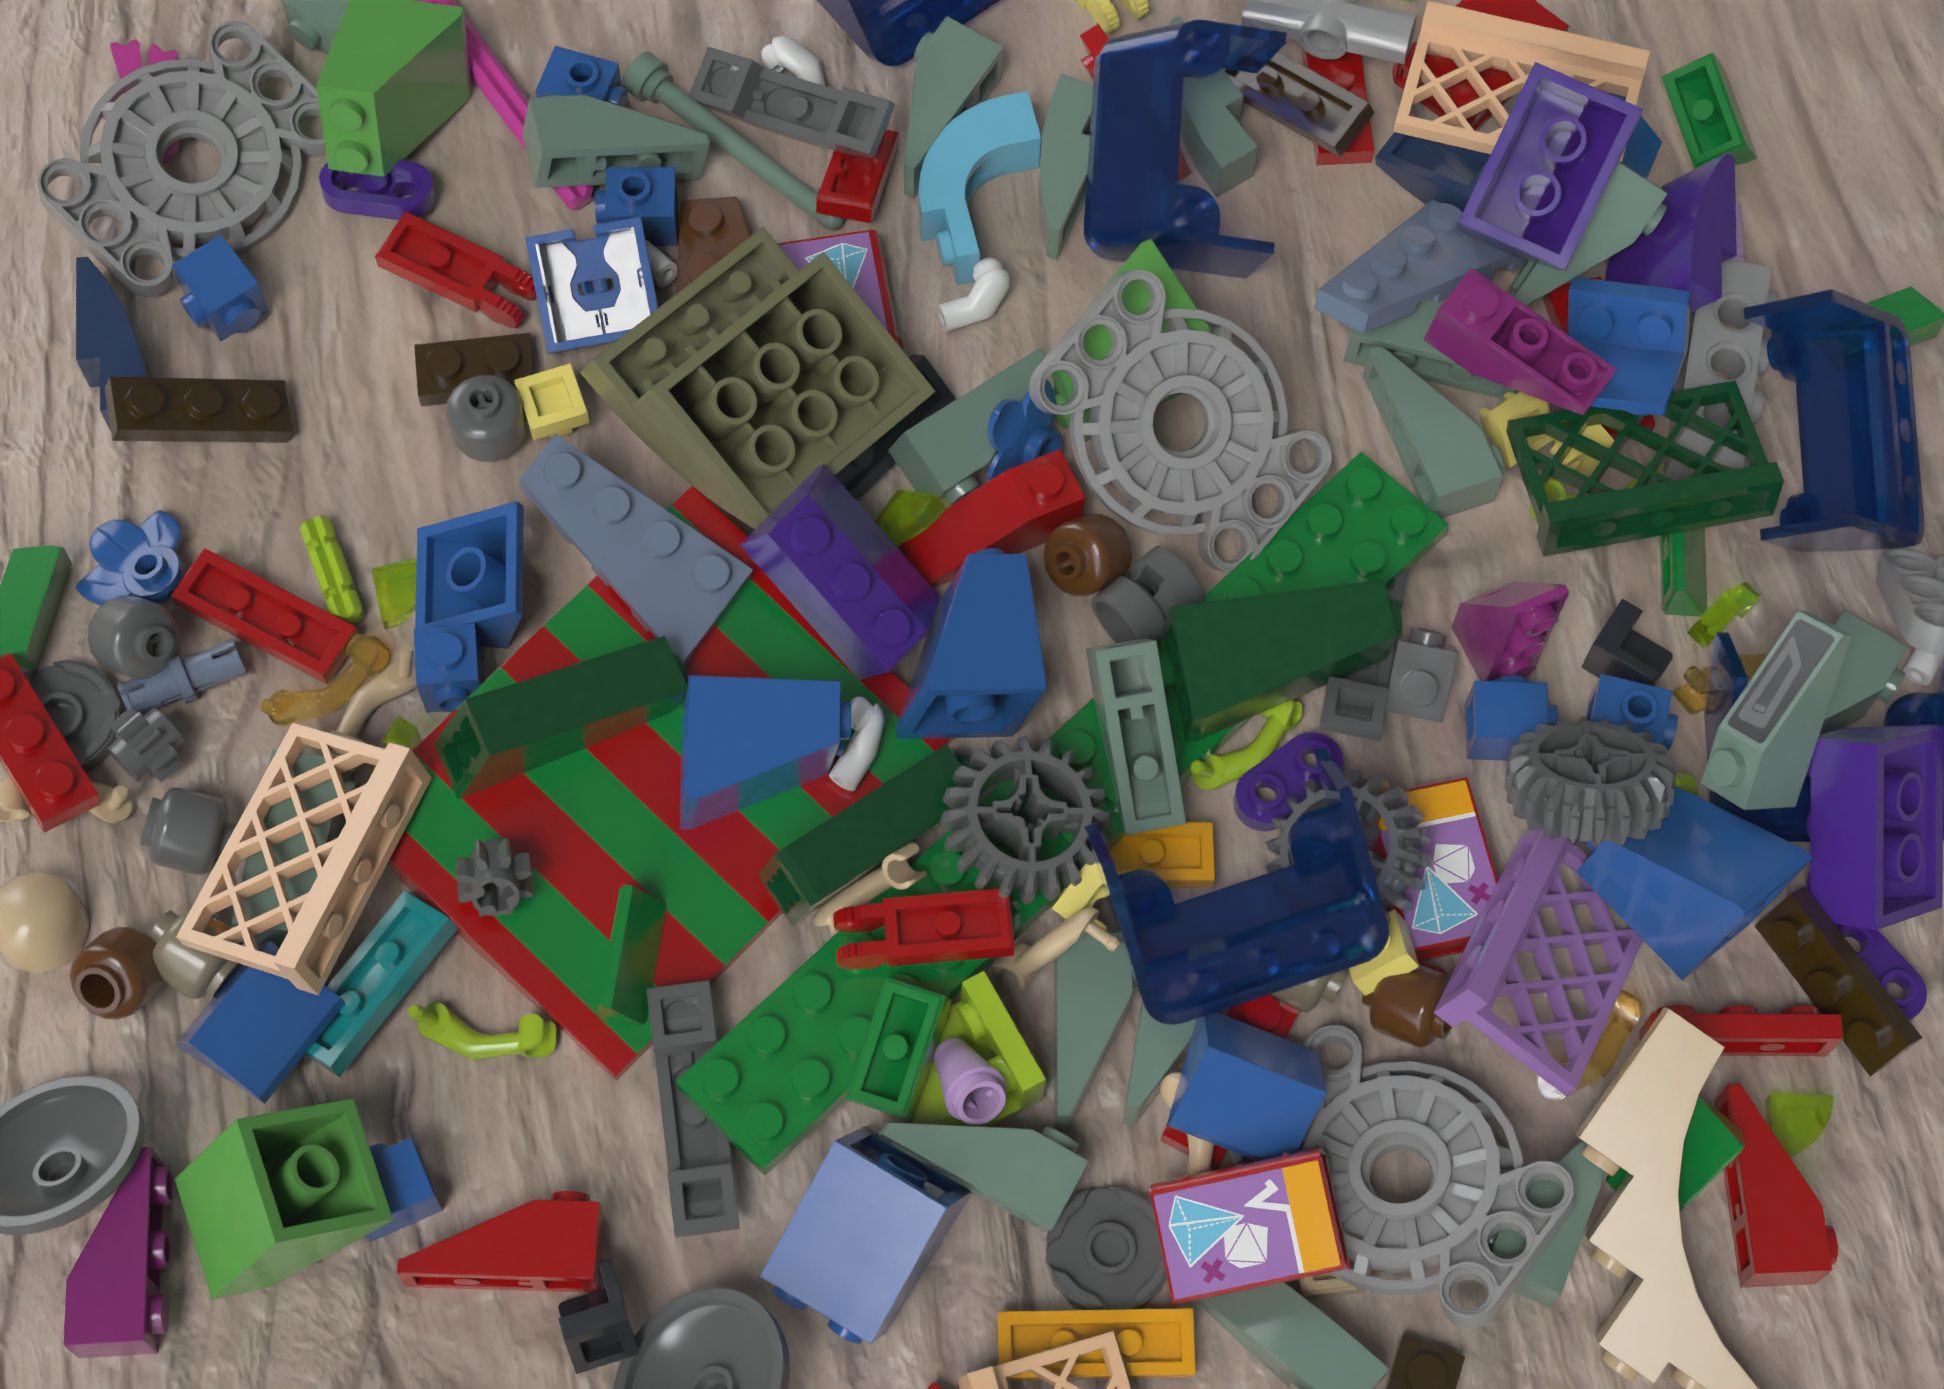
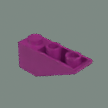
[1423,268,1617,415]
[1451,581,1570,681]
[63,1147,173,1358]

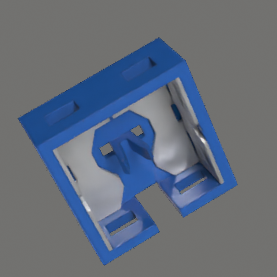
[525,217,658,354]

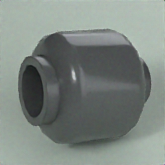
[446,375,526,462]
[87,596,181,679]
[140,788,237,875]

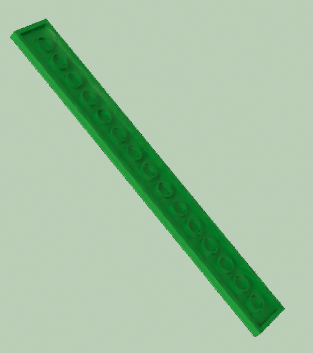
[676,452,1449,1176]

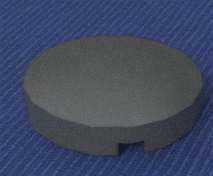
[23,660,123,773]
[1045,1186,1167,1310]

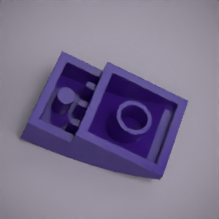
[1605,153,1737,312]

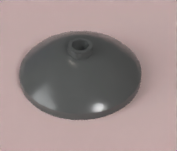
[0,1076,145,1235]
[613,1288,790,1389]

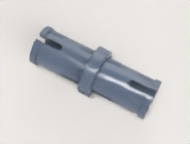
[117,638,247,715]

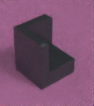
[1581,598,1673,687]
[558,1258,639,1374]

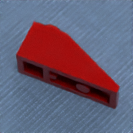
[898,449,1085,589]
[1714,1084,1838,1288]
[397,1191,605,1293]

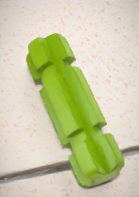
[300,515,364,624]

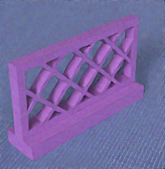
[1433,829,1643,1096]

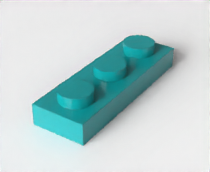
[304,891,457,1077]

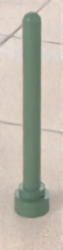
[622,51,843,230]

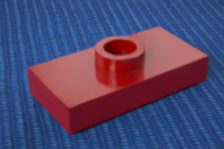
[816,130,899,223]

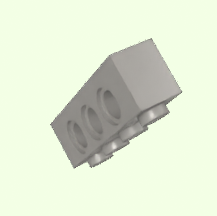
[1662,259,1778,480]

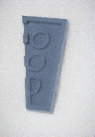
[1314,200,1527,334]
[519,434,753,665]

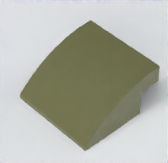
[580,226,936,529]

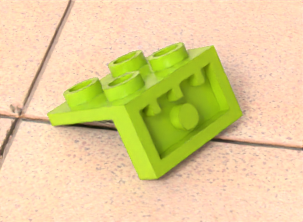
[912,971,1046,1127]

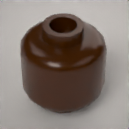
[1043,514,1132,597]
[69,927,164,1020]
[1362,961,1452,1048]

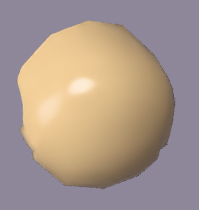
[0,871,89,973]

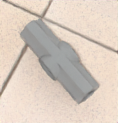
[1241,0,1417,64]

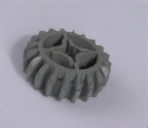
[1505,716,1676,847]
[940,735,1110,905]
[1265,769,1433,937]

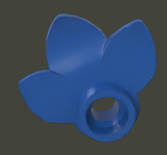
[987,379,1062,480]
[76,510,184,606]

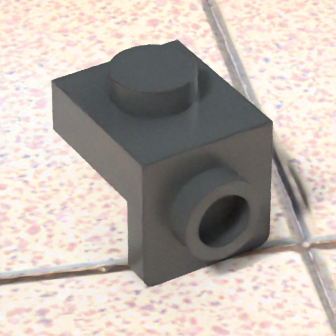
[1386,627,1458,723]

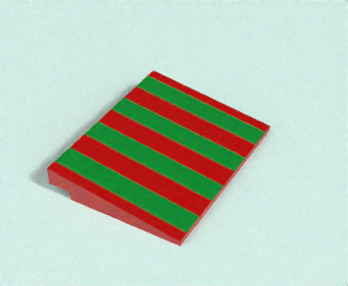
[343,486,955,1081]

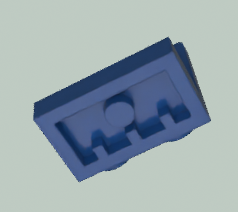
[1568,277,1691,415]

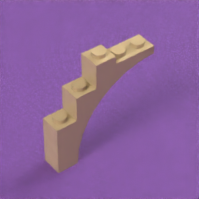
[1576,1007,1764,1389]

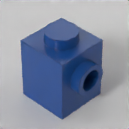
[535,46,628,108]
[595,167,679,246]
[172,235,269,342]
[414,623,485,713]
[1585,674,1678,750]
[1465,675,1558,761]
[367,1138,443,1242]

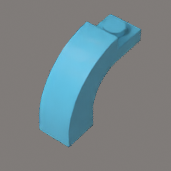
[919,91,1041,285]

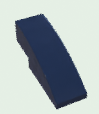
[1375,132,1491,213]
[76,257,152,432]

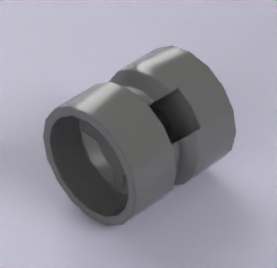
[1091,546,1205,645]

